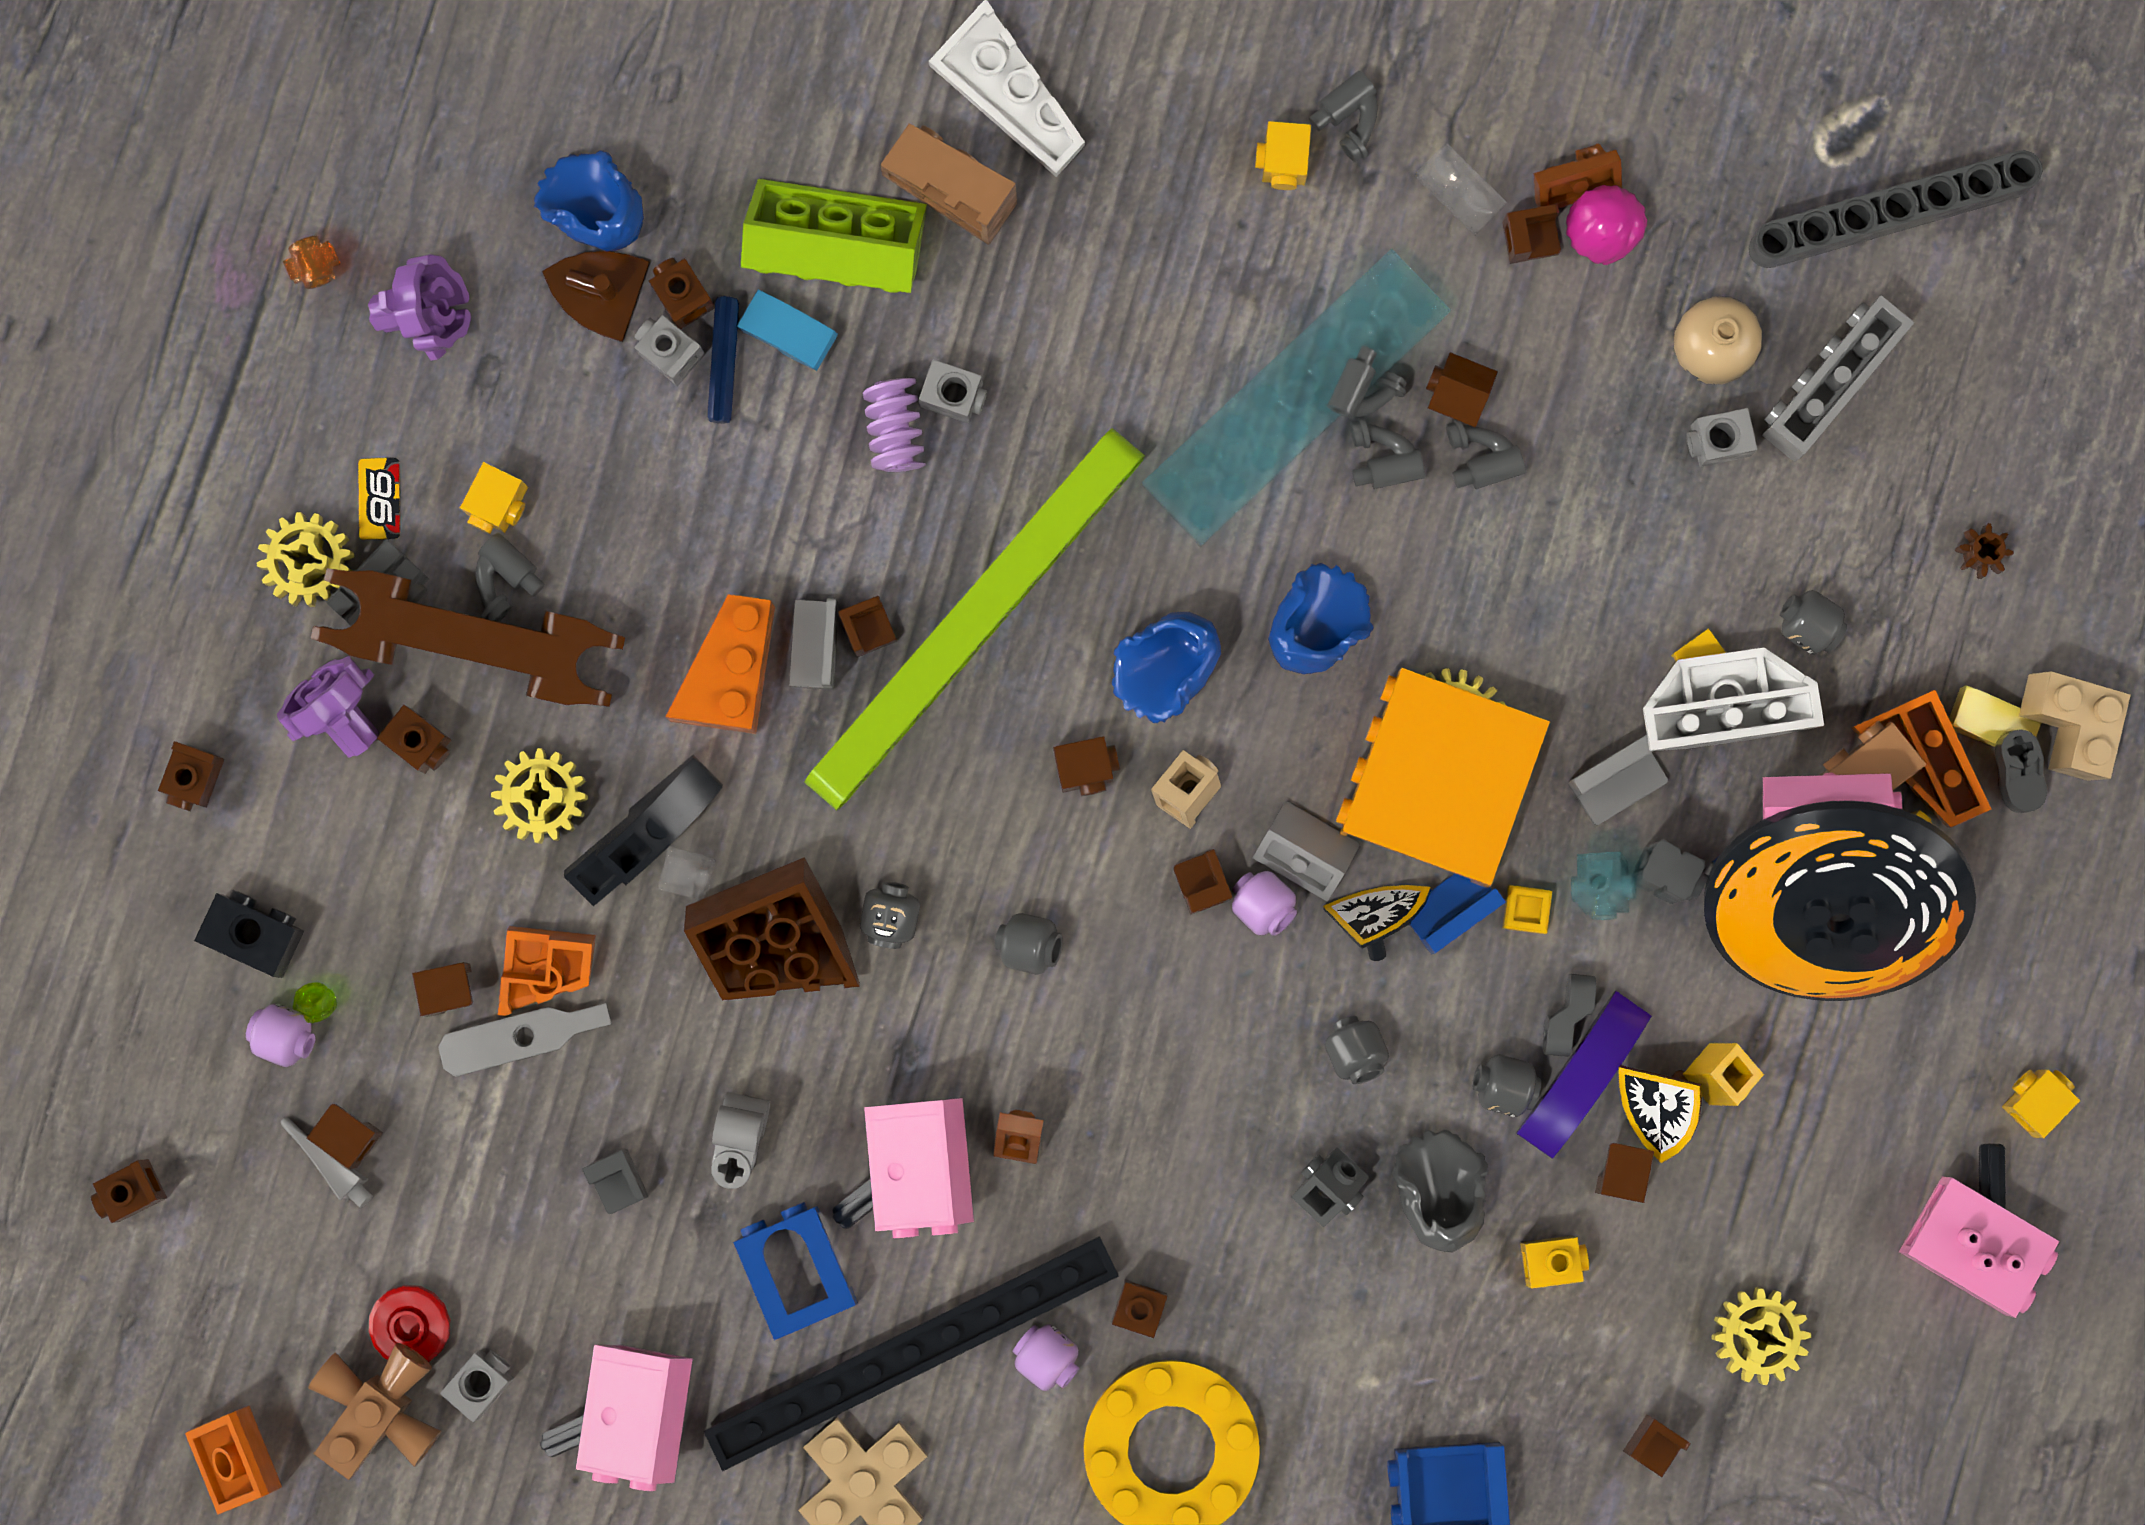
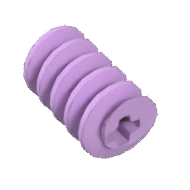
[863,378,926,472]

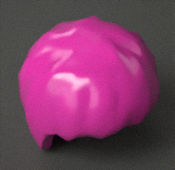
[1566,185,1647,265]

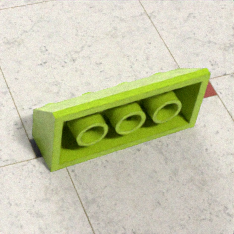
[741,179,927,293]

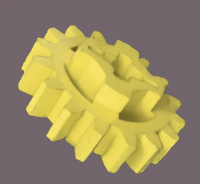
[257,512,354,607]
[491,748,588,844]
[1712,1287,1811,1385]

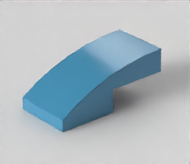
[737,290,838,371]

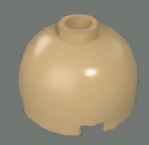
[1674,297,1762,384]

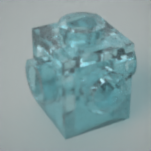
[1571,852,1636,920]

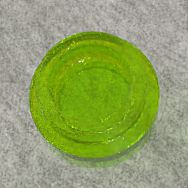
[292,982,337,1023]

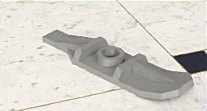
[438,1003,612,1077]

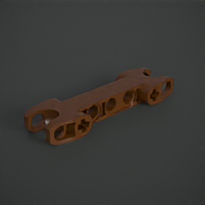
[310,568,625,707]

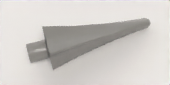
[281,1117,373,1208]

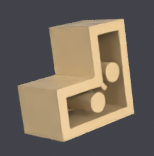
[2019,671,2131,781]

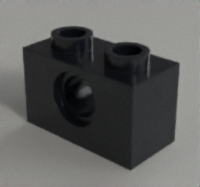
[194,890,304,978]

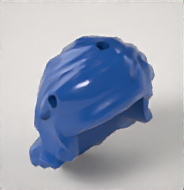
[534,150,644,251]
[1268,563,1374,674]
[1112,612,1221,723]

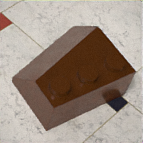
[684,857,860,1001]

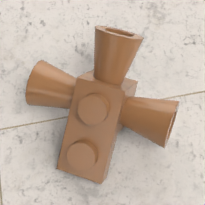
[308,1343,442,1480]

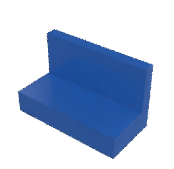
[1410,873,1506,955]

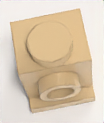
[1151,750,1221,829]

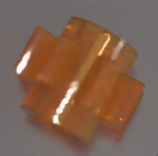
[283,236,341,289]

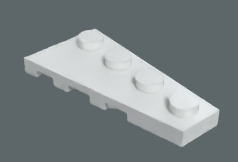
[929,0,1085,177]

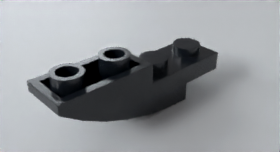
[564,755,723,907]

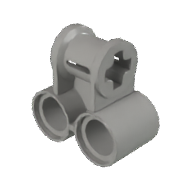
[711,1092,770,1189]

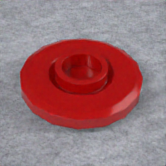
[368,1285,451,1362]

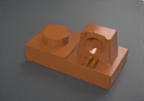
[1533,143,1622,208]
[994,1109,1044,1164]

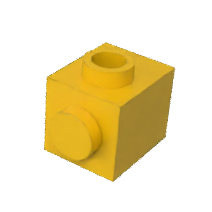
[1255,121,1311,190]
[460,462,528,534]
[1683,1043,1764,1106]
[2002,1070,2080,1138]
[1520,1236,1589,1289]

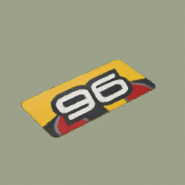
[358,458,400,540]

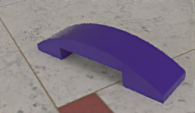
[1516,991,1652,1159]

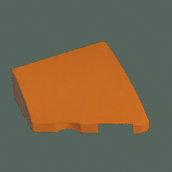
[498,926,596,1016]

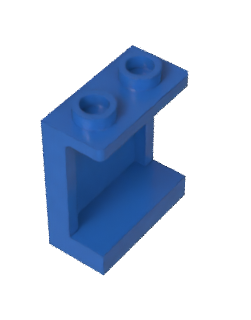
[1387,1442,1510,1525]

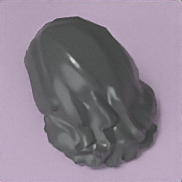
[1392,1130,1488,1253]

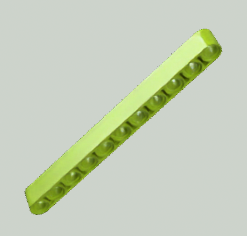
[804,428,1145,811]

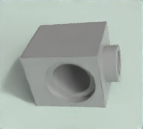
[918,359,988,424]
[1687,408,1758,467]
[440,1350,514,1423]

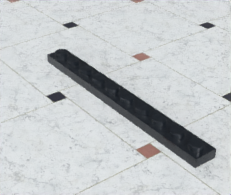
[703,1236,1119,1472]

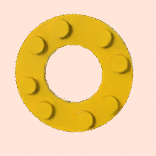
[1084,1360,1260,1525]

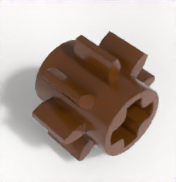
[1955,523,2014,579]

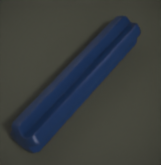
[707,296,739,424]

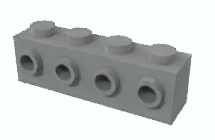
[1762,295,1915,462]

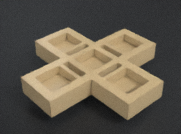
[798,1417,928,1525]

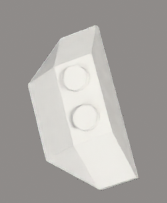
[1643,648,1824,751]

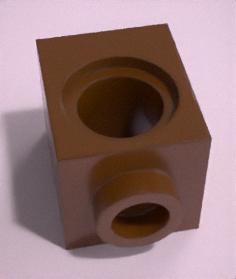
[1111,1279,1168,1338]

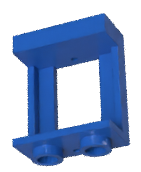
[733,1202,858,1340]

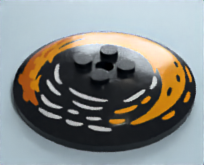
[1704,801,1976,1001]

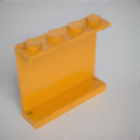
[1336,668,1550,888]

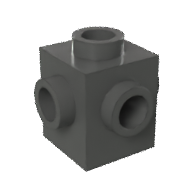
[1291,1147,1369,1227]

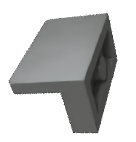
[789,598,839,690]
[1568,735,1668,825]
[1252,802,1360,902]

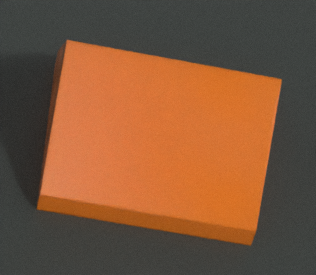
[185,1406,282,1515]

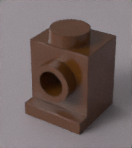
[648,258,715,330]
[158,741,225,812]
[91,1159,167,1223]

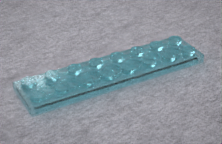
[1142,249,1451,547]

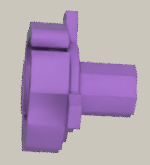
[368,254,471,361]
[277,656,379,758]

